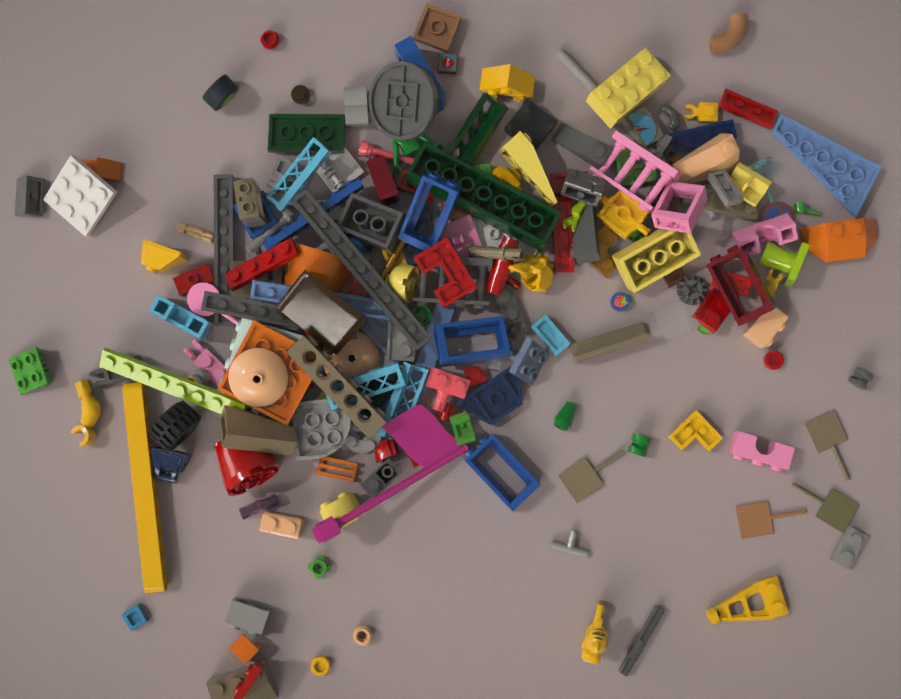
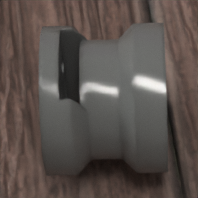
[848,367,874,390]

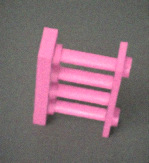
[589,131,681,213]

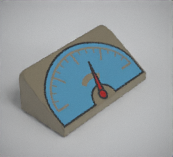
[626,106,664,148]

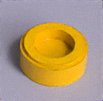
[311,655,331,676]

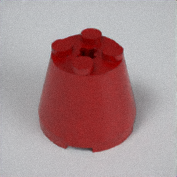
[214,441,281,496]

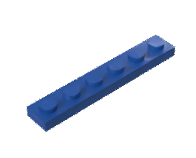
[263,179,364,250]

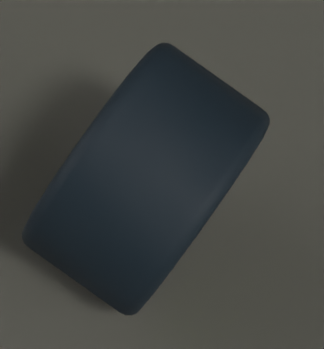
[202,74,239,111]

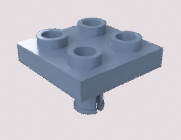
[508,337,549,385]

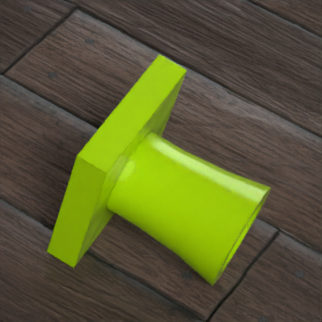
[758,241,810,288]

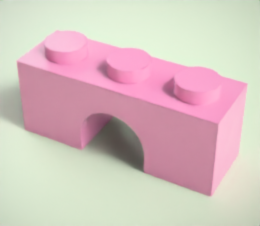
[732,213,798,256]
[728,431,795,472]

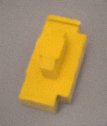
[491,164,523,192]

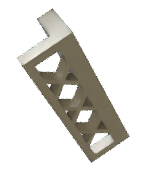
[569,322,651,363]

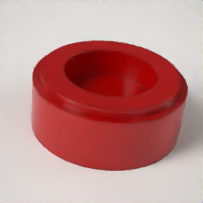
[763,351,784,370]

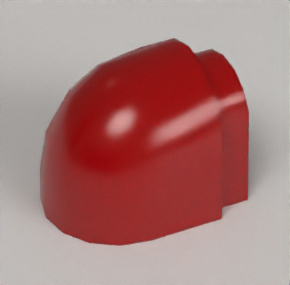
[374,438,400,463]

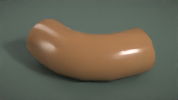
[709,13,748,54]

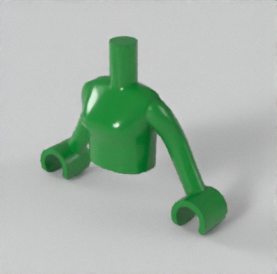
[390,133,445,177]

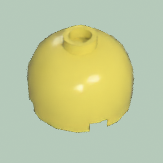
[386,264,420,303]

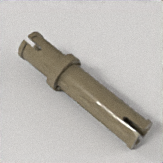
[468,245,525,261]

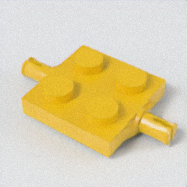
[596,190,651,241]

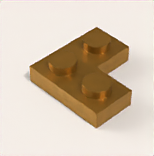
[589,225,619,279]

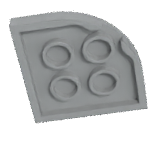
[292,397,352,461]

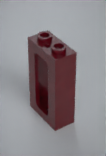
[706,245,777,326]

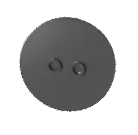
[369,61,438,140]

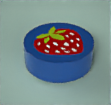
[610,292,630,312]

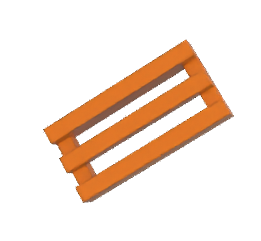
[316,456,358,482]

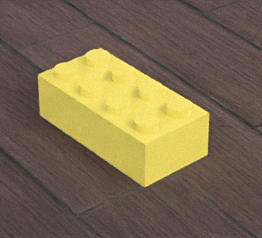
[586,47,671,129]
[612,222,701,293]

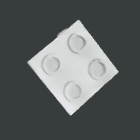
[317,148,364,193]

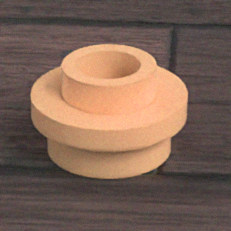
[353,625,372,646]

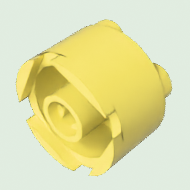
[319,491,365,527]

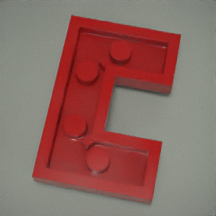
[413,237,477,307]

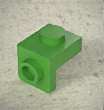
[450,412,476,446]

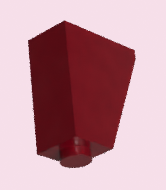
[366,154,400,206]

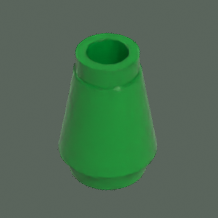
[553,401,577,431]

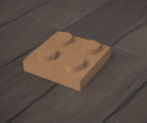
[413,3,461,53]

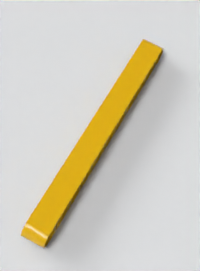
[122,382,167,594]

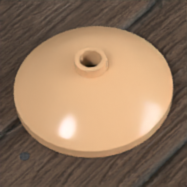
[323,331,380,382]
[228,348,288,407]

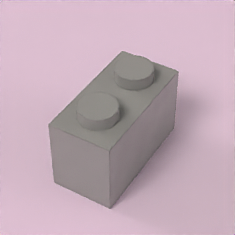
[224,597,272,636]

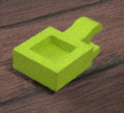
[563,201,587,232]

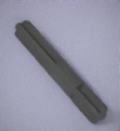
[618,605,665,676]

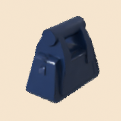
[152,446,191,483]

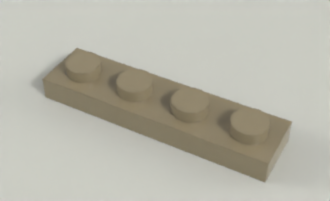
[683,189,760,221]

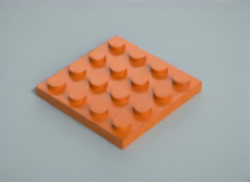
[217,320,316,426]

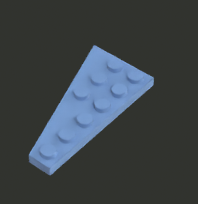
[770,114,882,217]

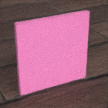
[441,215,482,257]

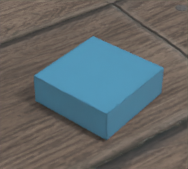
[122,604,149,631]

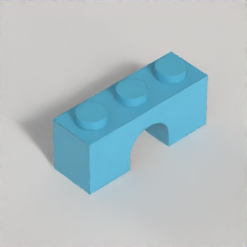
[148,295,213,340]

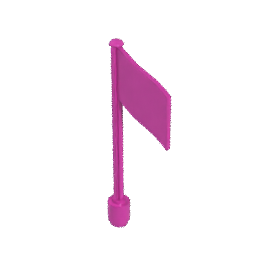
[311,404,470,544]

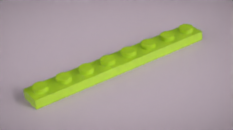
[99,347,247,414]

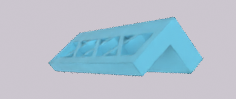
[267,137,332,212]
[326,361,406,410]
[377,362,430,439]

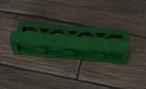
[446,93,509,166]

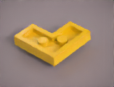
[667,410,723,451]

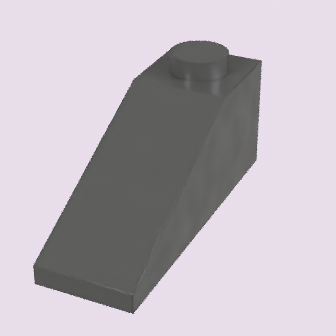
[551,123,612,170]
[570,204,601,264]

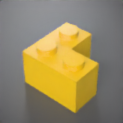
[479,64,535,102]

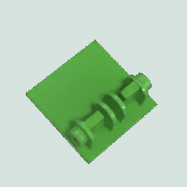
[8,347,52,395]

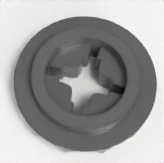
[677,274,708,305]

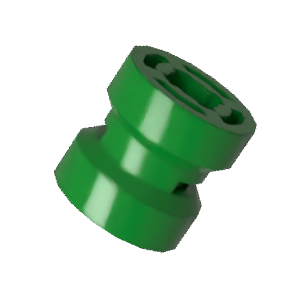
[412,305,432,326]
[627,433,652,457]

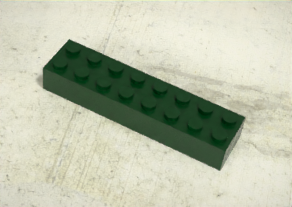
[406,142,562,252]

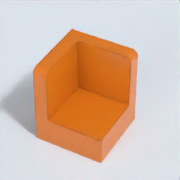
[229,634,262,665]

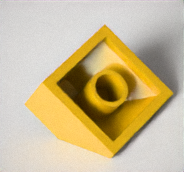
[141,239,189,274]

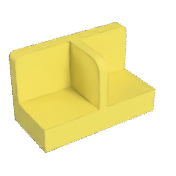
[730,162,772,207]

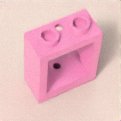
[651,181,708,233]

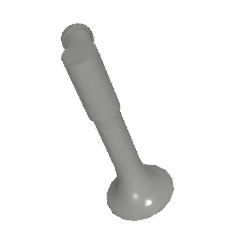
[245,211,294,256]

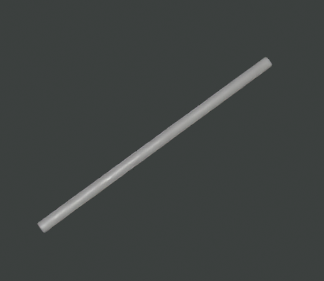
[556,49,717,219]

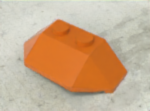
[800,218,878,263]

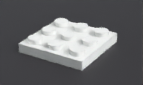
[43,155,117,237]

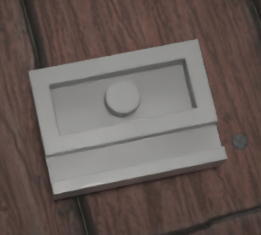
[386,321,415,362]

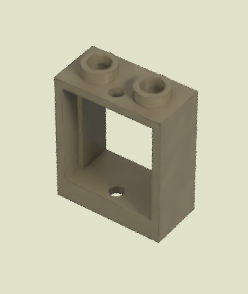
[233,178,267,228]

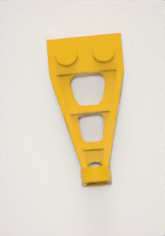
[706,575,789,625]

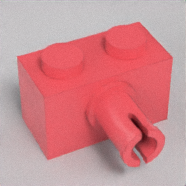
[424,367,470,413]

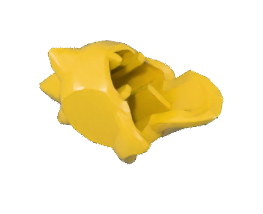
[508,253,555,293]

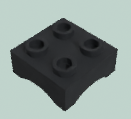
[504,98,558,151]

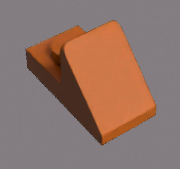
[82,157,122,182]

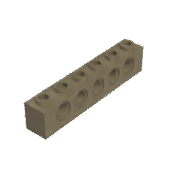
[287,335,386,438]

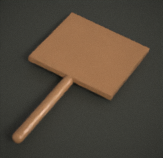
[735,501,807,539]

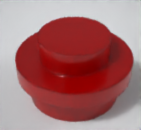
[260,30,280,50]

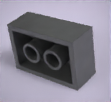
[337,193,406,254]

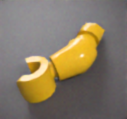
[71,379,101,447]

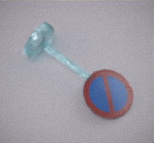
[747,157,795,222]

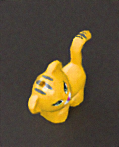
[581,600,609,664]

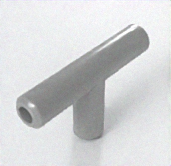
[550,530,589,558]

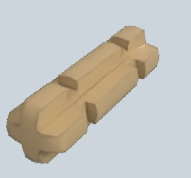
[177,222,214,243]

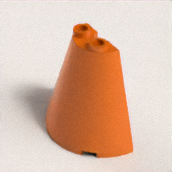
[283,243,352,293]

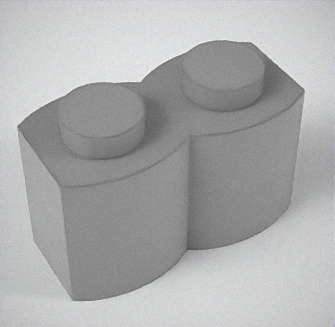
[344,86,373,128]

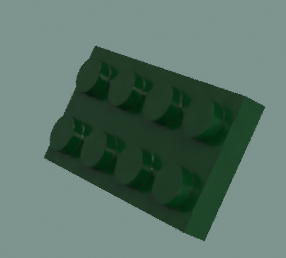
[268,114,345,153]

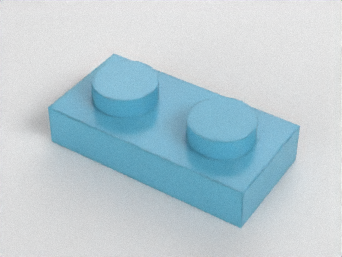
[531,314,570,356]

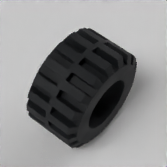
[149,400,201,452]

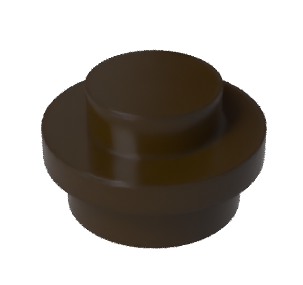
[291,85,310,104]

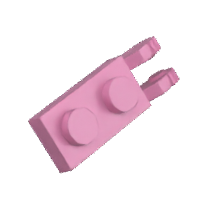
[183,339,227,387]

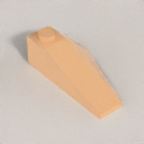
[660,133,740,185]

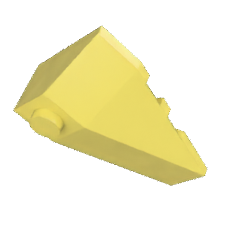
[499,131,557,206]

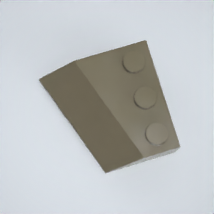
[206,659,278,699]

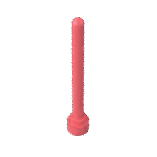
[359,140,415,165]

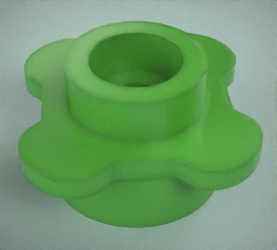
[308,555,331,579]

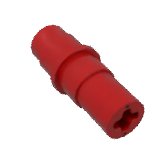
[485,236,520,296]

